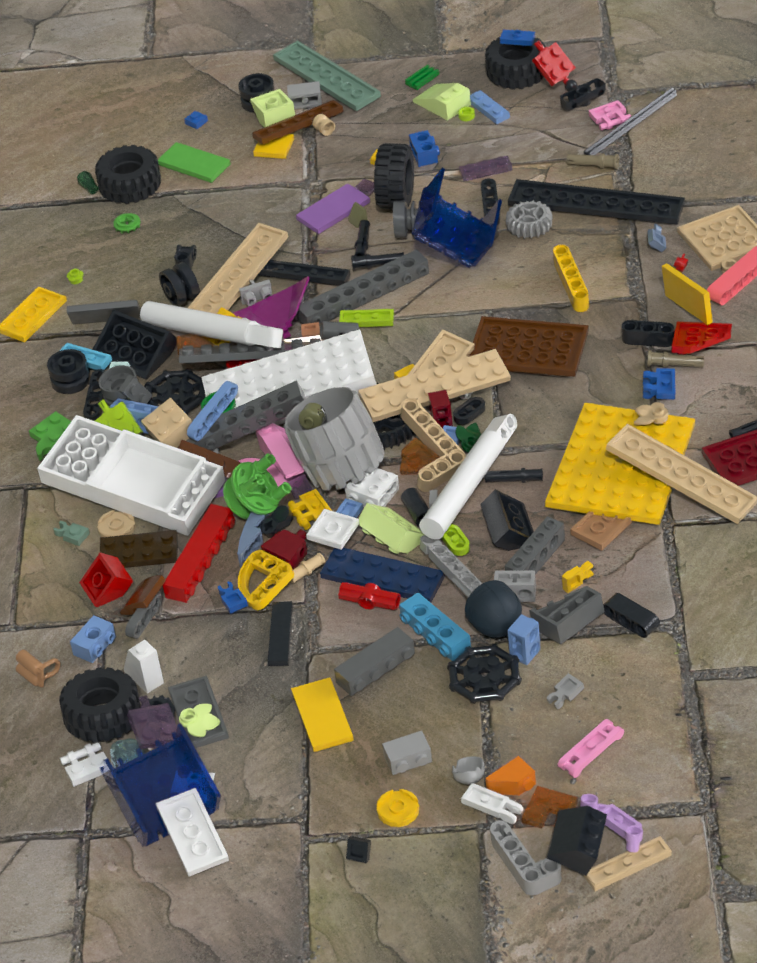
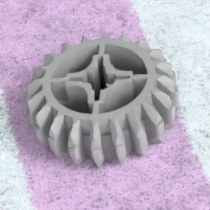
[506,200,553,239]

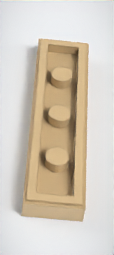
[584,836,672,891]

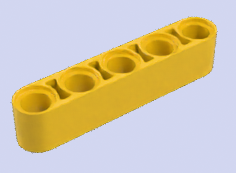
[553,244,589,312]

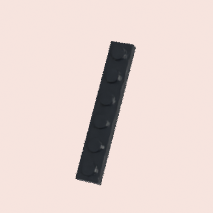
[258,260,351,286]

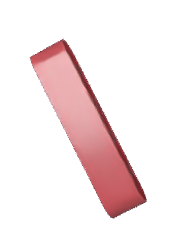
[707,246,757,305]

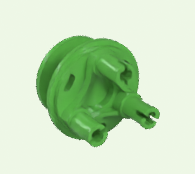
[223,453,292,519]

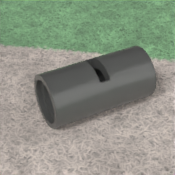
[320,321,359,339]

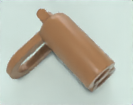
[16,650,61,688]

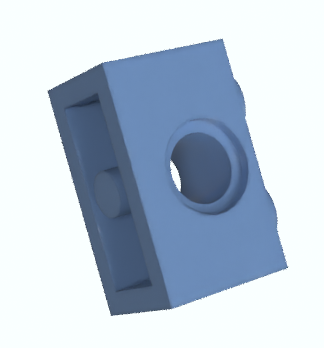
[70,615,116,663]

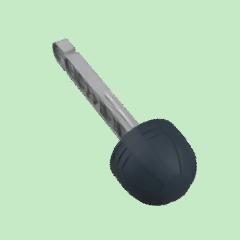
[420,535,522,638]

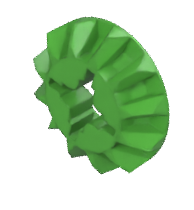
[113,213,141,233]

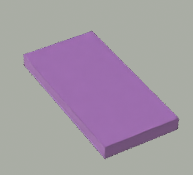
[296,184,370,234]

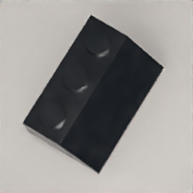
[480,489,534,551]
[546,805,607,876]

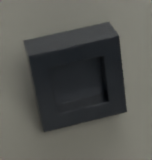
[346,836,371,863]

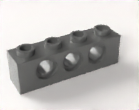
[505,516,565,575]

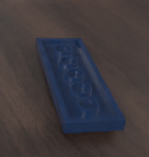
[320,548,445,603]

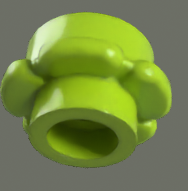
[67,269,84,284]

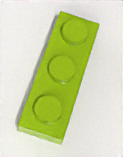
[339,309,394,327]

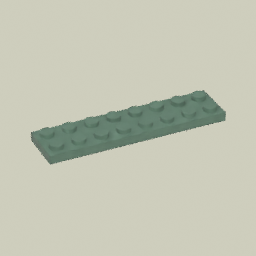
[273,41,381,111]

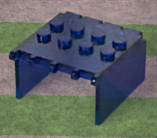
[412,167,502,268]
[99,723,221,847]

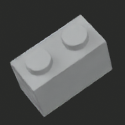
[287,81,322,109]
[382,731,432,775]

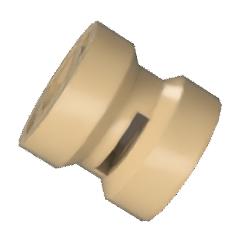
[312,114,335,136]

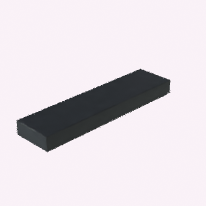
[268,601,293,666]

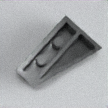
[529,586,605,644]

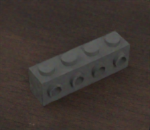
[334,627,415,696]

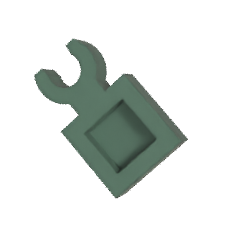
[53,521,90,546]

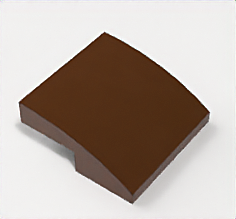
[120,575,166,615]

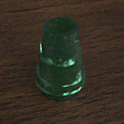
[77,171,99,194]

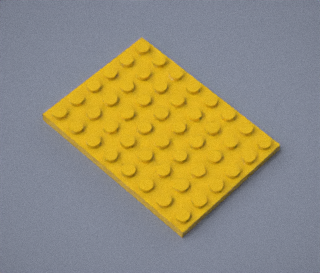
[545,403,695,525]

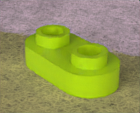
[442,524,470,556]

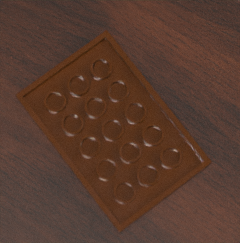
[468,316,589,377]

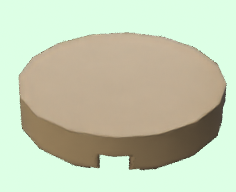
[97,510,136,537]

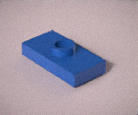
[500,29,535,46]

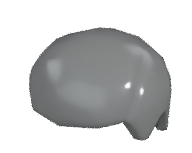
[452,756,485,785]

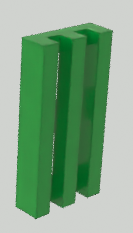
[405,65,439,90]

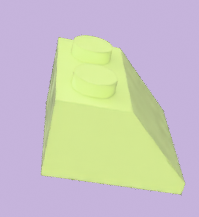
[250,89,295,127]

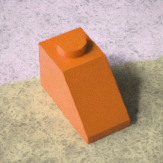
[485,756,536,796]

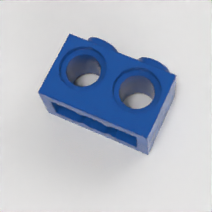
[409,130,440,167]

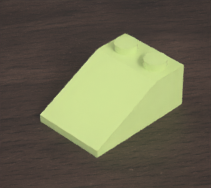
[413,83,471,121]

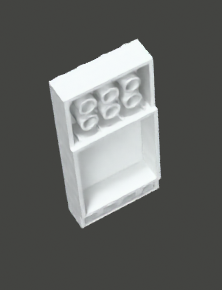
[202,330,377,434]
[37,415,225,536]

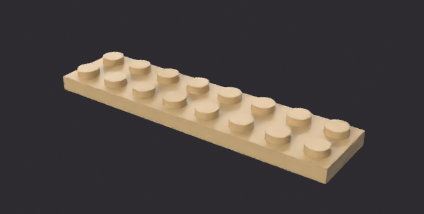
[188,223,289,314]
[358,349,511,422]
[606,424,757,524]

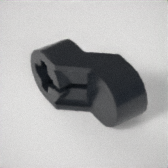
[260,505,293,538]

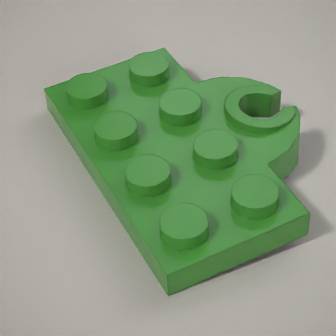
[29,411,72,461]

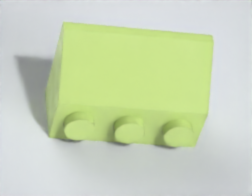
[359,503,424,554]

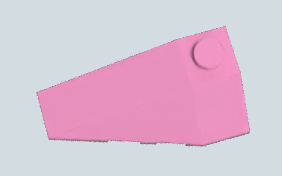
[256,423,304,479]

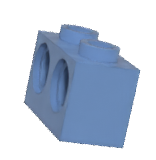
[508,614,541,665]

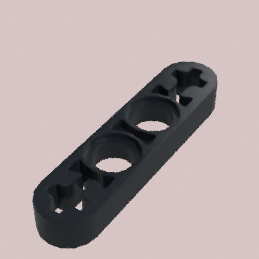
[481,178,500,227]
[83,369,106,421]

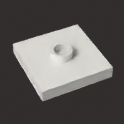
[306,509,359,550]

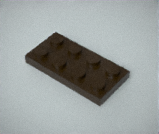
[100,530,178,568]

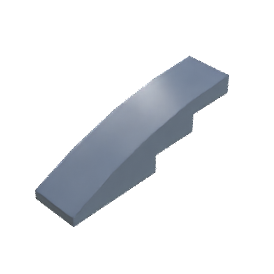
[237,511,270,567]

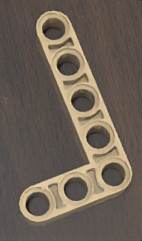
[401,398,466,492]

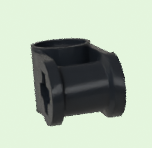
[174,244,197,270]

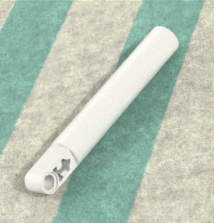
[140,301,283,348]
[419,414,517,539]

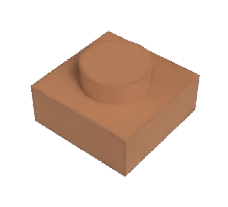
[301,322,320,337]

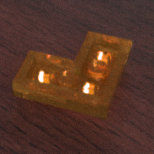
[521,786,578,829]

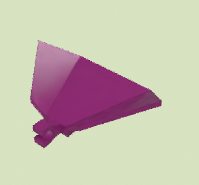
[233,276,309,339]

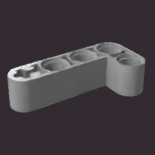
[490,821,562,896]

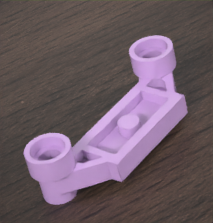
[580,794,643,852]

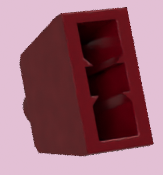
[261,529,307,569]

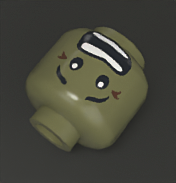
[298,403,326,430]

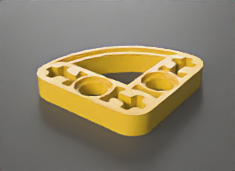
[238,550,295,610]

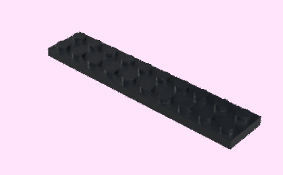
[508,179,685,225]

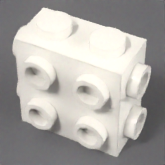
[345,468,399,507]

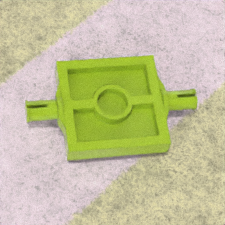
[95,400,143,435]

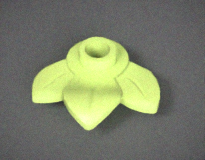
[179,704,220,737]

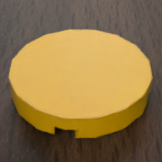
[377,789,419,827]

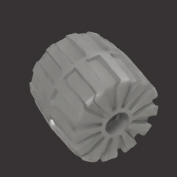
[284,387,385,491]

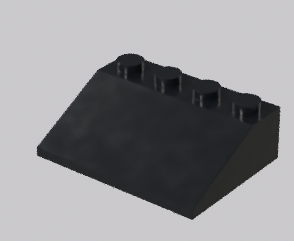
[92,310,179,380]

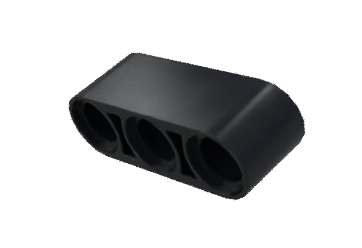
[621,320,675,347]
[603,593,660,638]

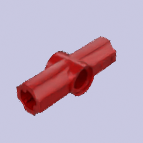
[338,582,401,610]

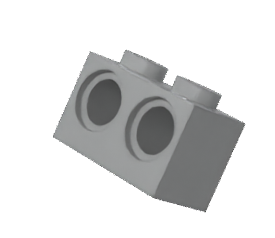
[494,571,536,602]

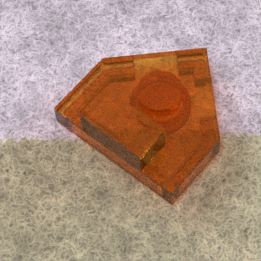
[400,437,440,475]

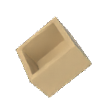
[141,398,192,448]

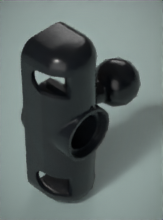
[560,78,606,111]

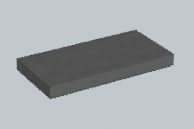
[66,300,141,325]
[168,675,229,750]

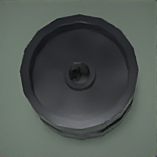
[238,73,275,113]
[159,262,200,306]
[47,349,90,394]

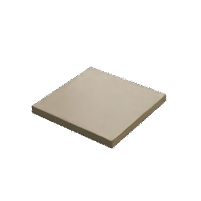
[677,205,757,271]

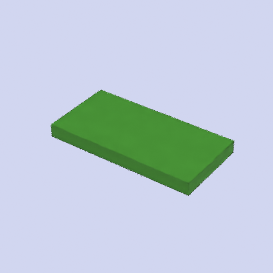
[158,142,231,183]

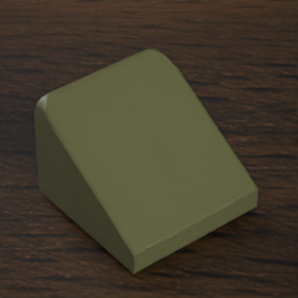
[348,202,367,228]

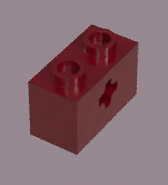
[428,390,453,429]

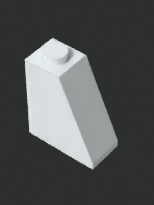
[124,640,164,694]

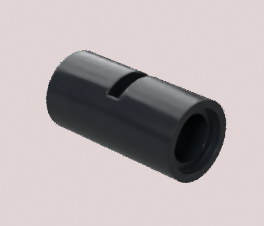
[401,488,429,527]

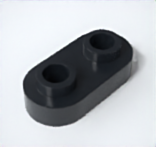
[453,397,486,425]

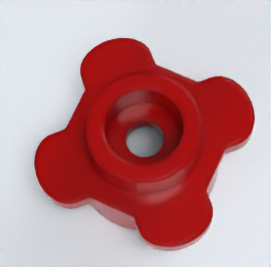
[673,254,689,272]

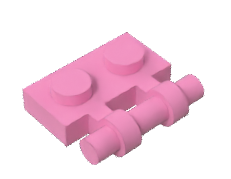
[589,100,631,131]

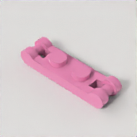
[558,719,624,778]

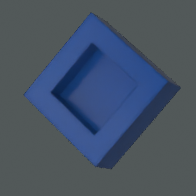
[184,111,208,129]

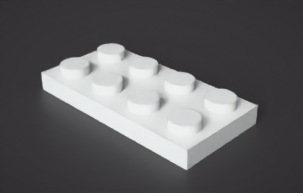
[156,788,229,877]

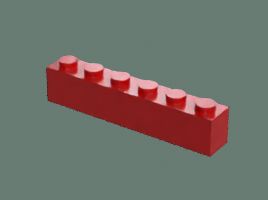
[163,504,235,603]

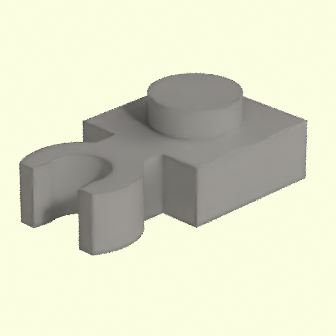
[547,673,585,710]

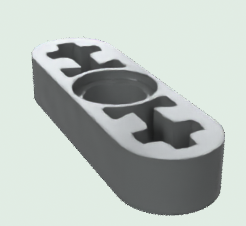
[125,593,162,639]

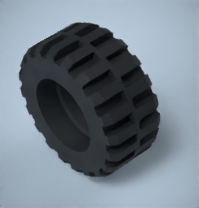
[485,36,546,90]
[374,143,414,209]
[95,145,161,204]
[59,667,141,743]

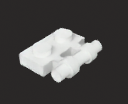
[60,743,112,787]

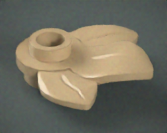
[634,402,669,425]

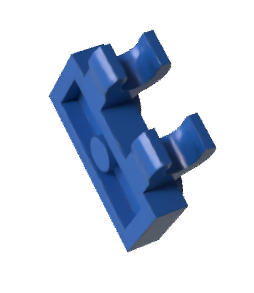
[643,368,676,399]

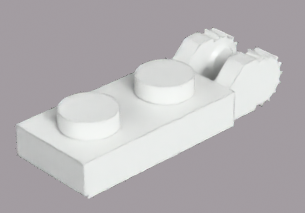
[461,783,524,824]

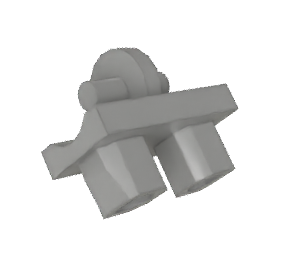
[239,279,272,307]

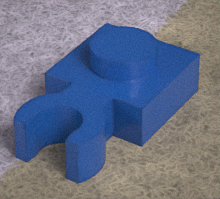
[218,581,248,614]

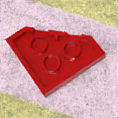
[672,321,732,355]

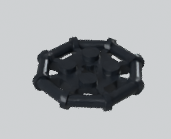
[144,368,206,415]
[447,643,522,704]

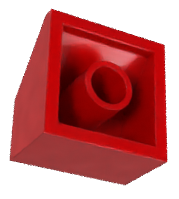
[79,553,133,607]

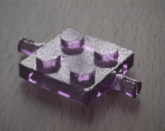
[128,695,181,759]

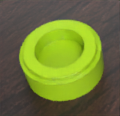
[458,107,475,121]

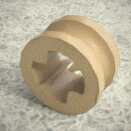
[722,259,737,274]

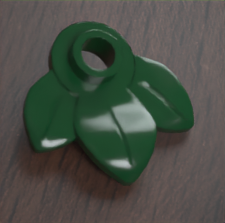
[455,423,481,453]

